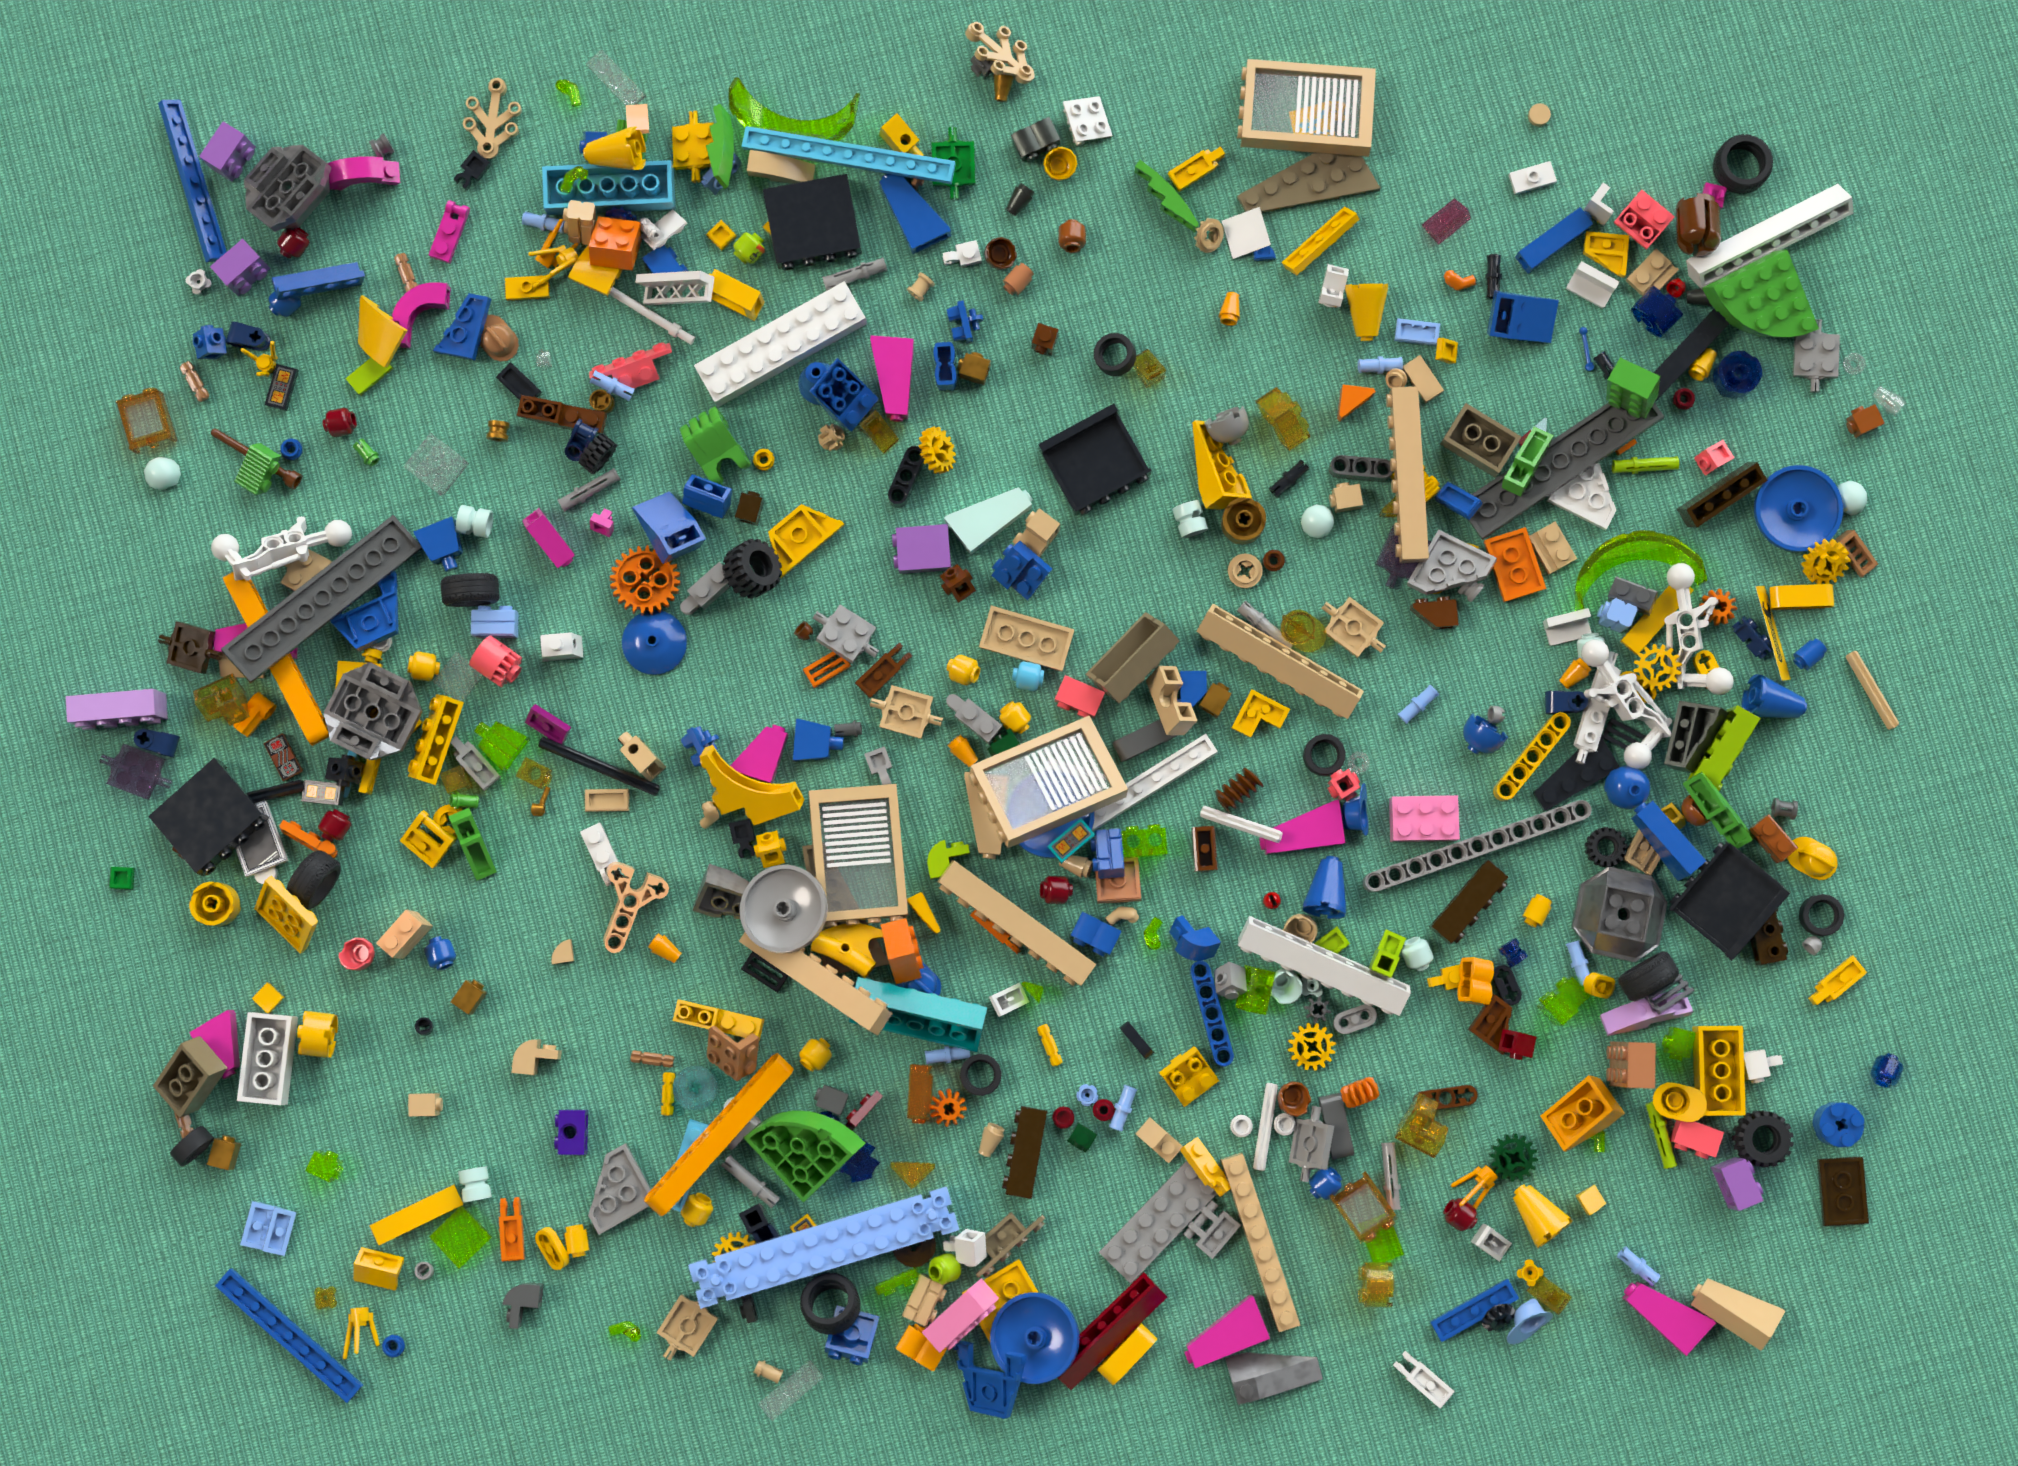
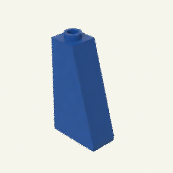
[879,174,951,254]
[1631,801,1706,881]

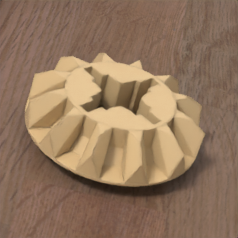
[1193,218,1224,253]
[1228,554,1262,589]

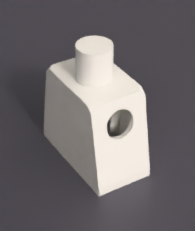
[540,633,584,662]

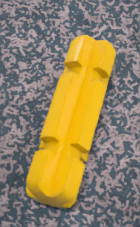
[1037,1024,1063,1067]
[661,1072,675,1116]

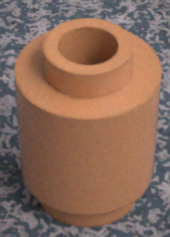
[1003,263,1034,295]

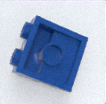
[991,541,1052,601]
[825,1305,880,1366]

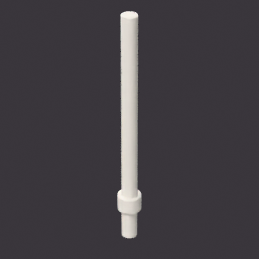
[609,287,695,345]

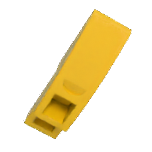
[673,999,765,1041]

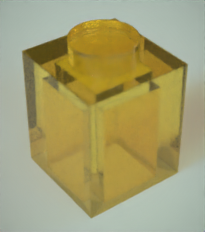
[440,765,473,795]

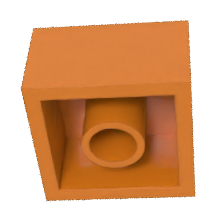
[588,216,642,271]
[881,918,924,984]

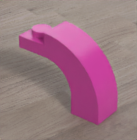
[328,157,400,190]
[392,282,451,348]

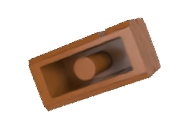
[1748,814,1798,864]

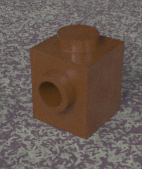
[1031,323,1059,355]

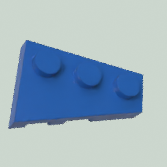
[433,293,491,361]

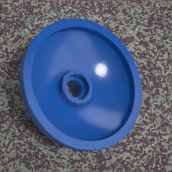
[622,610,687,675]

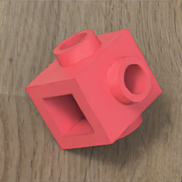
[1327,769,1360,802]

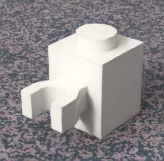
[1744,1049,1783,1083]
[943,1229,986,1267]

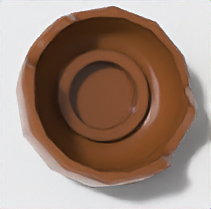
[1681,795,1711,826]
[1277,1081,1311,1117]

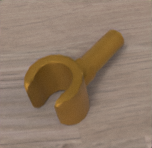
[531,787,551,816]

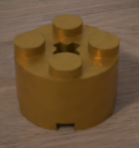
[1221,497,1266,544]

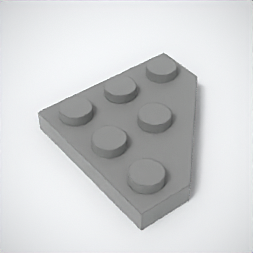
[1407,530,1497,595]
[588,1143,651,1235]

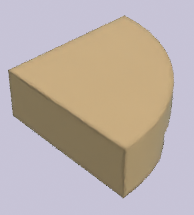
[552,939,575,964]

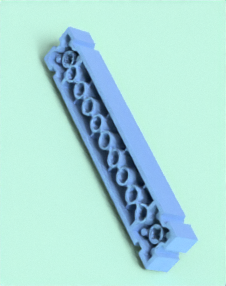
[688,1186,959,1309]

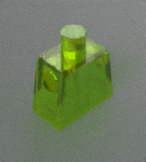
[474,721,530,772]

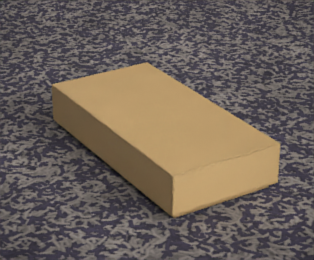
[1402,355,1444,403]
[585,789,630,812]

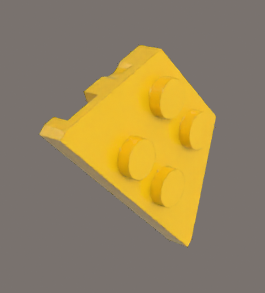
[768,504,845,578]

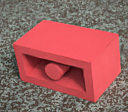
[1055,675,1105,718]
[1670,1120,1724,1160]

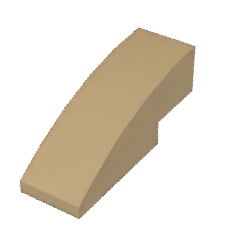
[747,150,815,184]

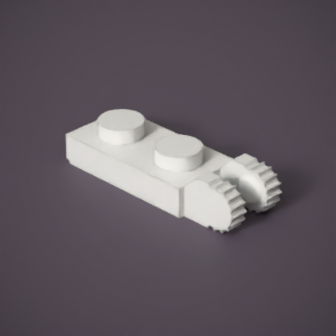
[580,823,623,886]
[1393,1351,1455,1409]

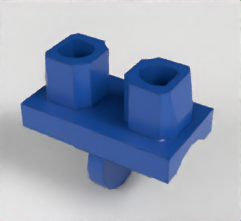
[947,300,984,344]
[681,726,720,767]

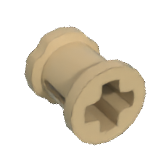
[907,273,935,301]

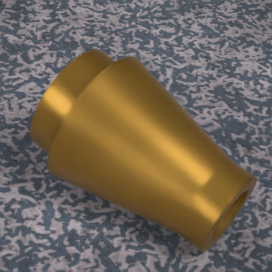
[993,74,1014,102]

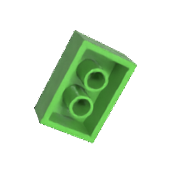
[1606,357,1660,418]

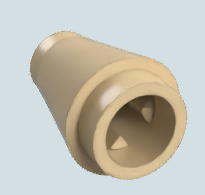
[1059,855,1093,878]
[978,1123,1004,1157]

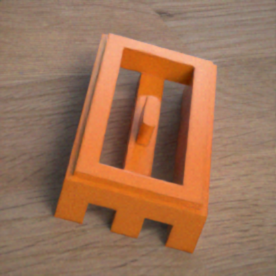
[803,652,851,689]

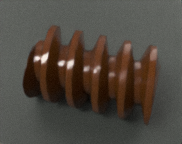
[1215,768,1264,814]

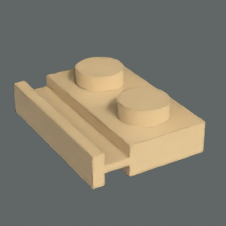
[1625,248,1679,301]
[1529,521,1577,575]
[1623,830,1660,876]

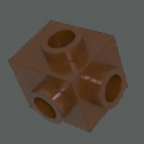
[940,564,976,603]

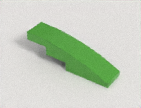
[706,104,734,189]
[1134,160,1199,233]
[1683,772,1754,849]

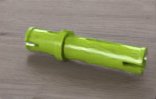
[1612,456,1679,474]
[1645,1102,1678,1169]

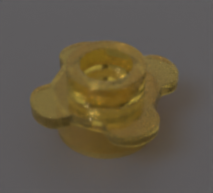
[314,1286,337,1309]

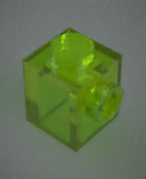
[1662,1027,1696,1061]
[305,1150,343,1182]

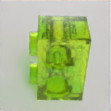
[1121,824,1167,858]
[1235,965,1276,1015]

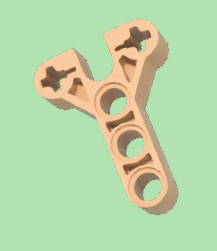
[603,862,669,953]

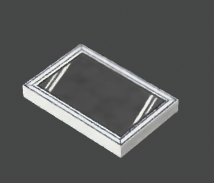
[236,800,289,877]

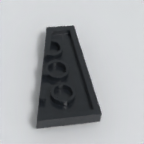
[1533,736,1619,812]

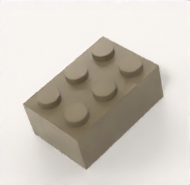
[1440,403,1521,478]
[153,1036,227,1118]

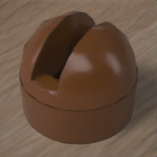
[794,621,813,641]

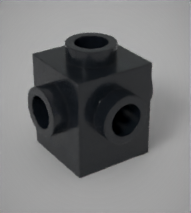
[325,755,363,787]

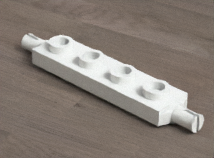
[1573,651,1621,764]

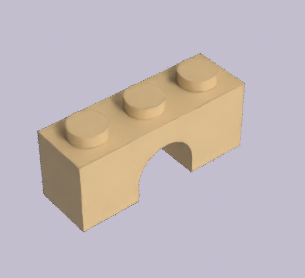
[1146,666,1197,735]

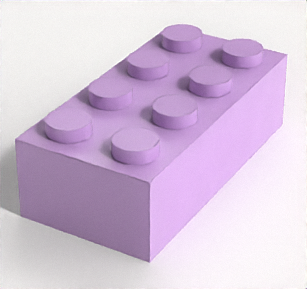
[66,689,168,730]

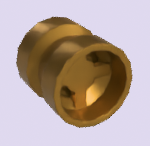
[589,389,615,414]

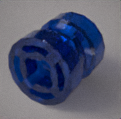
[1498,938,1528,968]

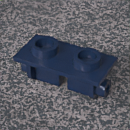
[1732,616,1773,659]

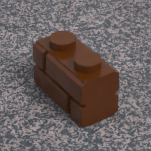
[1191,826,1218,872]

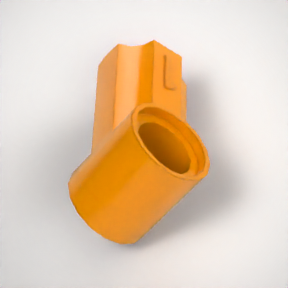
[233,692,277,737]

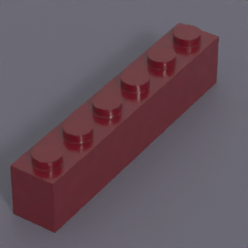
[1058,1272,1167,1390]

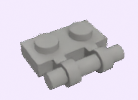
[1184,1200,1241,1259]

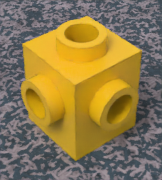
[754,830,787,868]

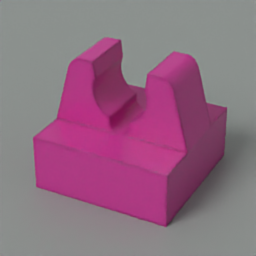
[1702,182,1727,210]
[590,508,614,538]

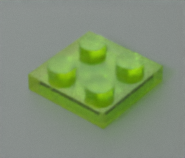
[429,1205,493,1269]

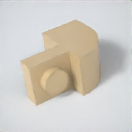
[511,1039,562,1075]

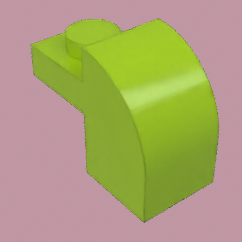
[927,840,970,880]
[1369,929,1406,978]

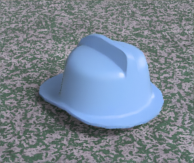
[1507,1299,1553,1344]

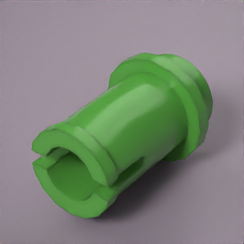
[353,439,380,467]
[449,792,479,809]

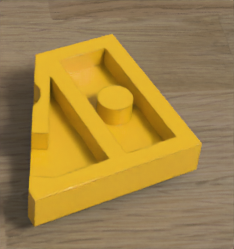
[1583,231,1629,278]

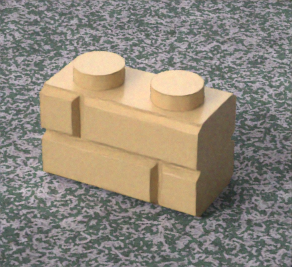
[563,200,596,245]
[902,1273,947,1326]

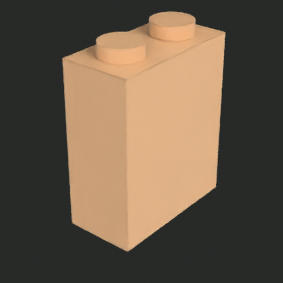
[376,910,433,959]

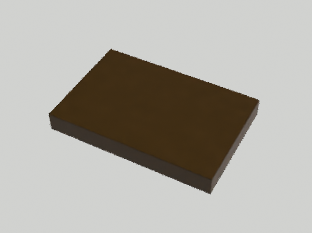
[1817,1156,1869,1226]

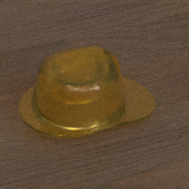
[1280,609,1326,652]

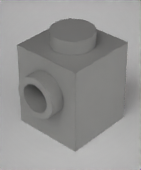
[1214,961,1247,1000]

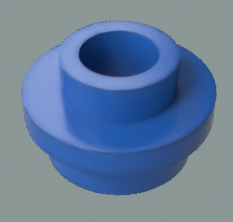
[280,439,303,460]
[382,1335,405,1357]

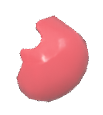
[338,937,375,971]

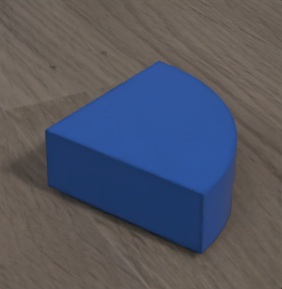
[1253,246,1276,262]

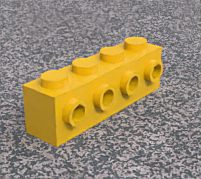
[408,694,464,785]

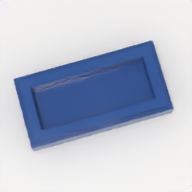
[1434,482,1482,520]

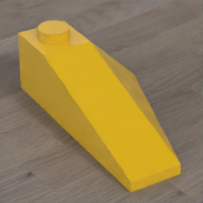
[1192,420,1252,510]

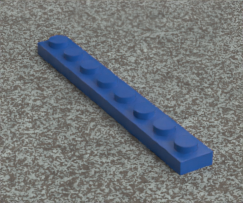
[158,100,227,262]
[215,1268,363,1403]

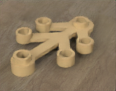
[965,22,1035,84]
[463,78,522,159]

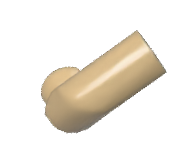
[700,801,719,829]

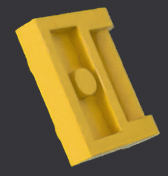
[400,810,457,869]

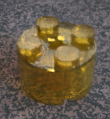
[1358,1262,1394,1308]

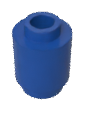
[1793,638,1827,670]

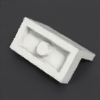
[1583,183,1614,226]
[1566,261,1619,308]
[1543,608,1591,646]

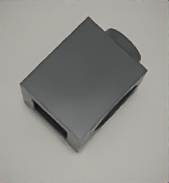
[814,1084,850,1115]

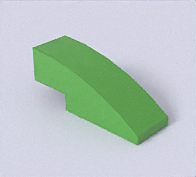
[1501,426,1554,497]
[449,808,497,881]

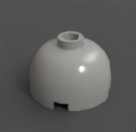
[1204,406,1249,445]

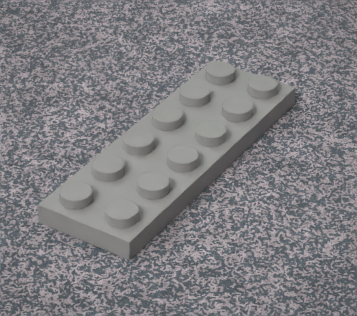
[1099,1160,1217,1284]

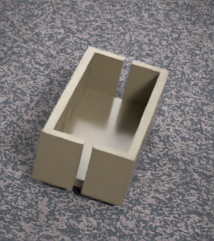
[1086,612,1180,703]

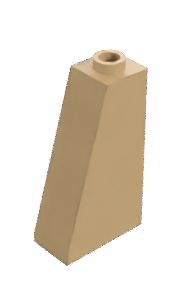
[964,772,1009,859]
[1691,1278,1785,1351]

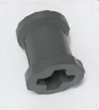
[1771,798,1798,820]

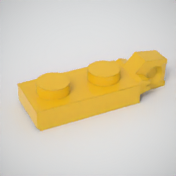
[1167,146,1225,192]
[1808,955,1867,1005]
[1180,1137,1231,1197]

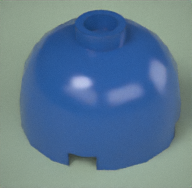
[1463,713,1508,754]
[1604,765,1651,809]

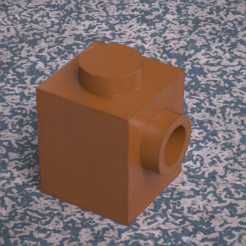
[1846,404,1885,438]

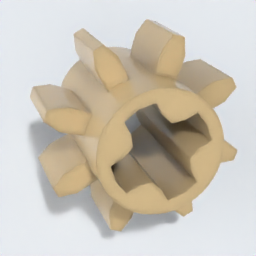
[818,424,845,451]

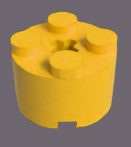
[189,882,241,926]
[297,1011,338,1058]

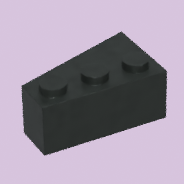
[1664,701,1729,773]

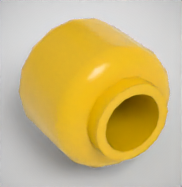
[407,651,440,681]
[947,654,980,686]
[999,701,1031,734]
[799,1038,832,1072]
[680,1193,713,1227]

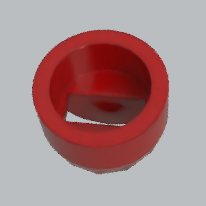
[1667,278,1686,298]
[1263,892,1281,909]

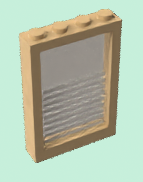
[1237,59,1376,157]
[968,716,1128,848]
[808,784,908,927]

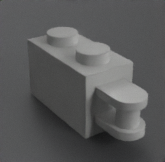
[680,562,730,615]
[946,694,1002,745]

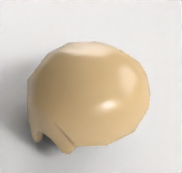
[1283,914,1318,943]

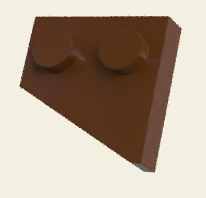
[1467,994,1512,1055]

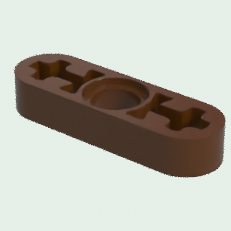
[1413,1085,1478,1111]

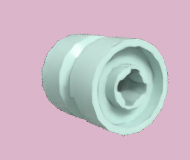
[1172,500,1208,538]
[456,505,493,538]
[458,1166,492,1202]

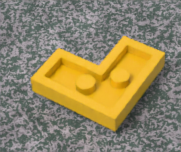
[1231,689,1290,738]

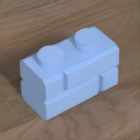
[1597,598,1637,633]
[471,606,519,638]

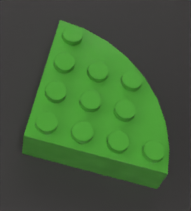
[1702,250,1819,338]
[743,1110,866,1203]

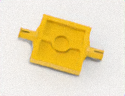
[672,111,714,183]

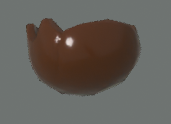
[984,237,1017,270]

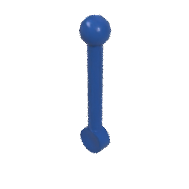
[1579,327,1594,371]

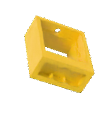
[709,269,765,321]

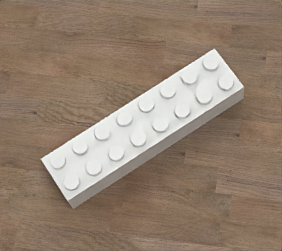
[694,281,867,407]

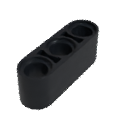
[888,446,925,508]

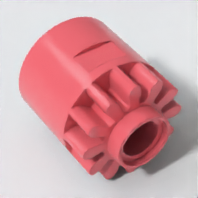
[469,635,522,687]

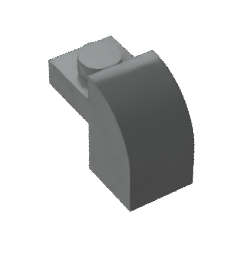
[503,1282,544,1329]

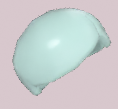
[144,457,181,490]
[1837,481,1867,516]
[1301,504,1334,538]
[1268,969,1303,1004]

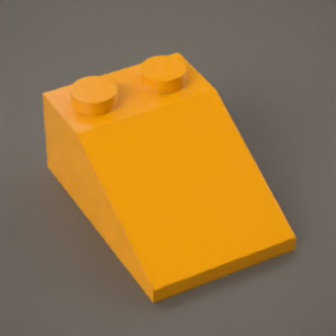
[1540,1075,1625,1152]

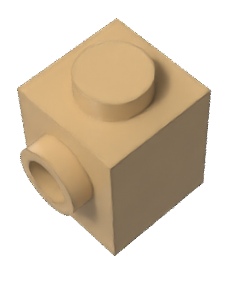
[1329,482,1363,513]

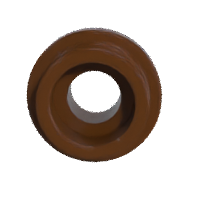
[1263,550,1285,572]

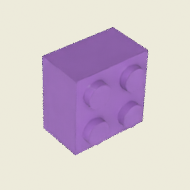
[199,121,256,182]
[210,238,271,296]
[1711,1157,1764,1211]

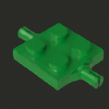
[931,127,976,200]

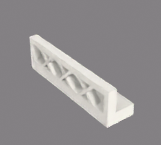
[635,271,715,305]

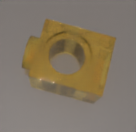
[516,757,553,789]

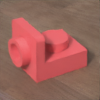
[1694,440,1735,475]

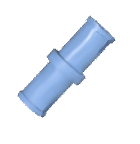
[522,211,565,234]
[1358,356,1403,374]
[589,370,634,401]
[1398,685,1439,724]
[1566,940,1590,987]
[925,1046,970,1065]
[1109,1085,1137,1131]
[1617,1246,1660,1286]

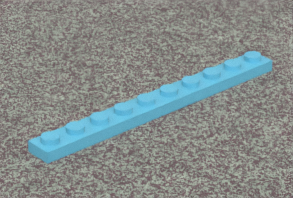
[742,126,956,184]

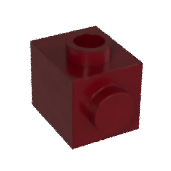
[1498,1029,1537,1060]

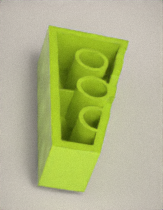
[1687,705,1761,791]

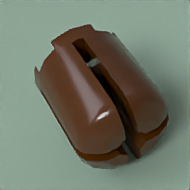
[1675,193,1721,257]

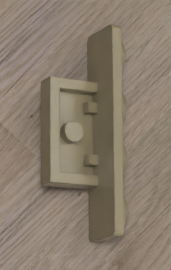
[976,1212,1045,1278]

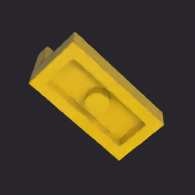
[353,1247,404,1290]

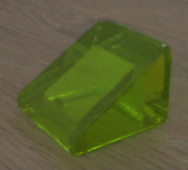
[1022,981,1044,1003]

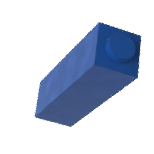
[1515,207,1593,274]

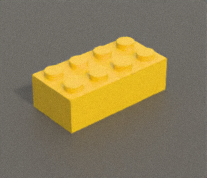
[1692,1026,1746,1116]

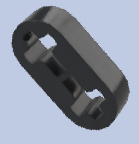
[1493,965,1522,1005]
[1119,1021,1154,1060]

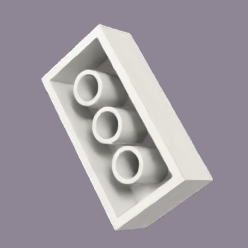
[237,1012,298,1105]

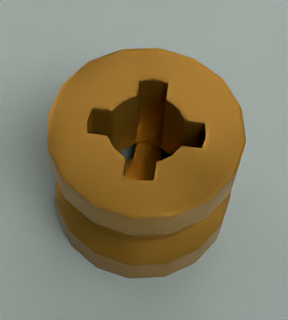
[486,420,510,442]

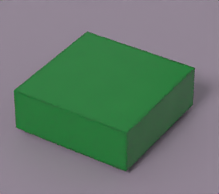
[109,867,135,890]

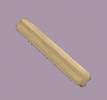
[1846,651,1899,730]

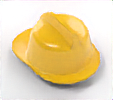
[1787,837,1838,880]
[1653,1082,1707,1122]

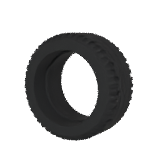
[1713,134,1773,194]
[440,573,500,607]
[286,850,341,909]
[1618,951,1679,1001]
[800,1272,861,1335]

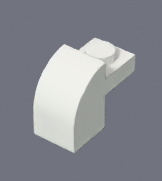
[1318,264,1349,308]

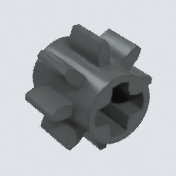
[970,50,994,77]
[1303,996,1331,1023]

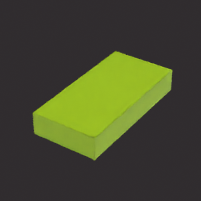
[345,358,393,396]
[1313,926,1350,954]

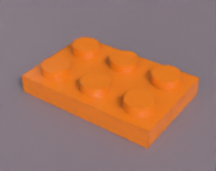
[1483,527,1546,602]

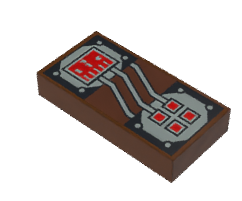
[263,733,304,782]

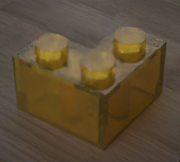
[1255,387,1311,451]
[193,673,250,726]
[1395,1093,1449,1158]

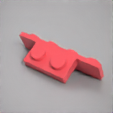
[589,342,672,392]

